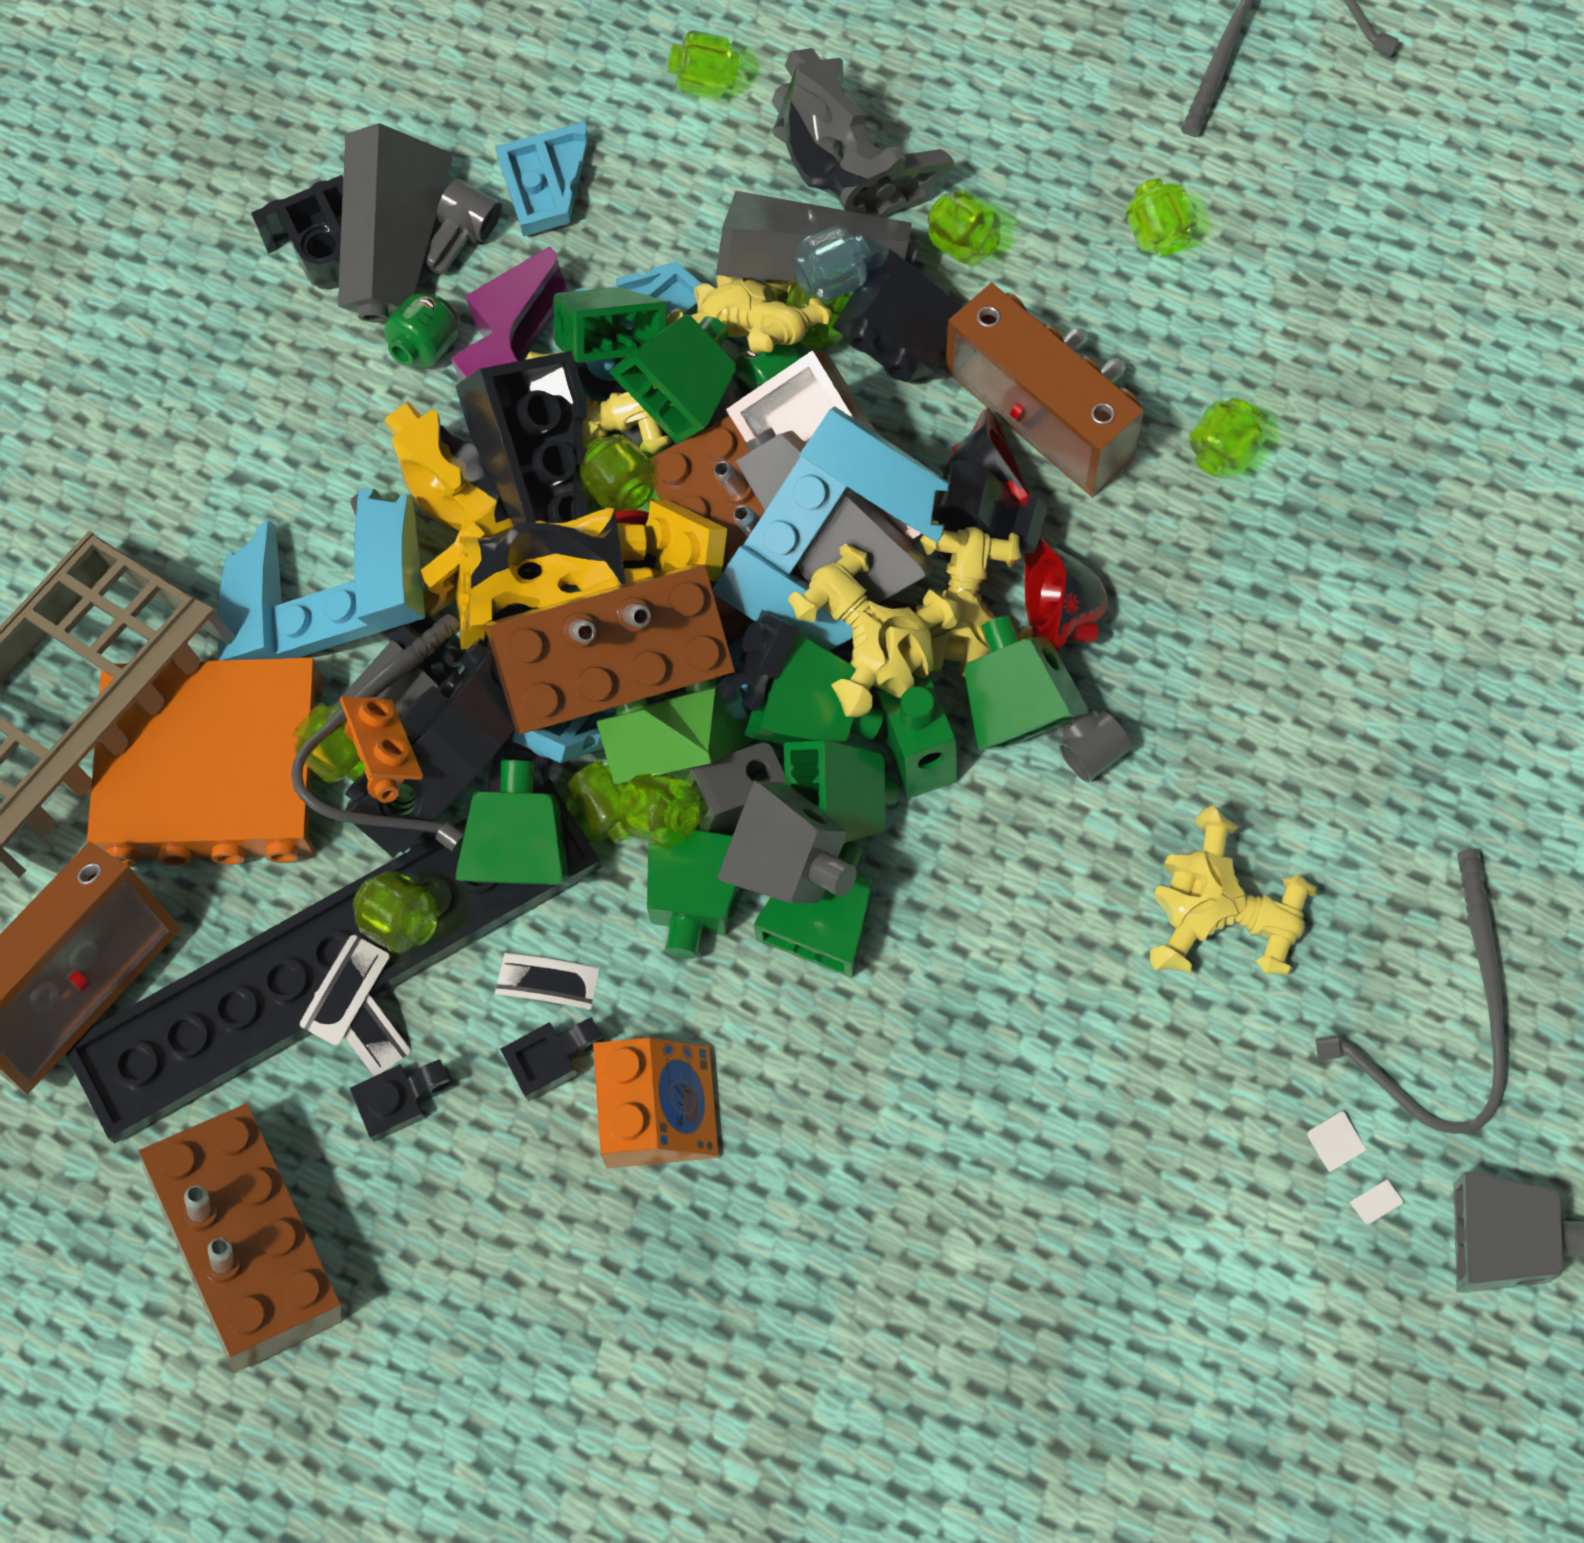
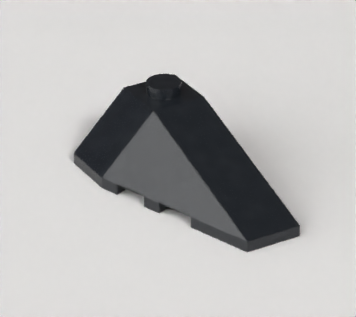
[455,351,588,575]

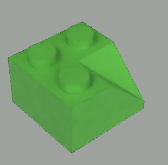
[596,677,754,785]

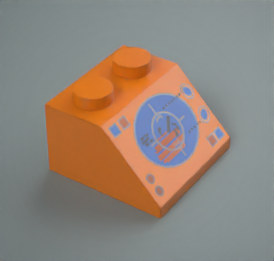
[593,1037,719,1169]

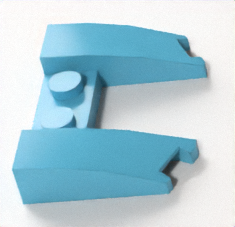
[712,406,950,653]
[218,489,425,660]

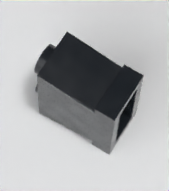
[832,249,962,382]

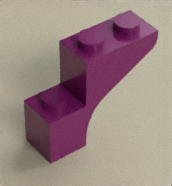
[451,246,568,382]

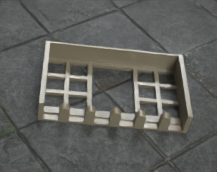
[0,530,235,879]

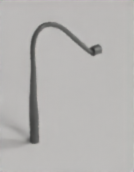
[1181,0,1399,137]
[291,614,465,852]
[1315,849,1505,1134]

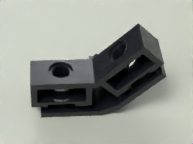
[345,638,515,858]

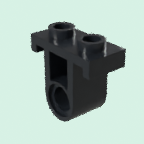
[251,175,343,290]
[932,461,1047,560]

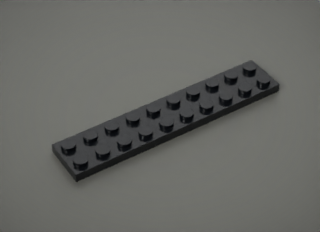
[65,774,602,1144]

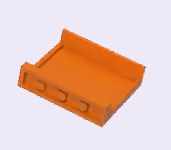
[87,658,323,867]

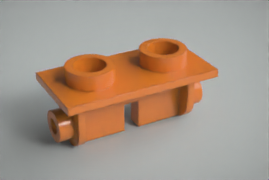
[340,696,423,803]

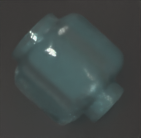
[792,225,872,302]

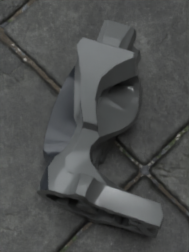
[772,48,955,218]

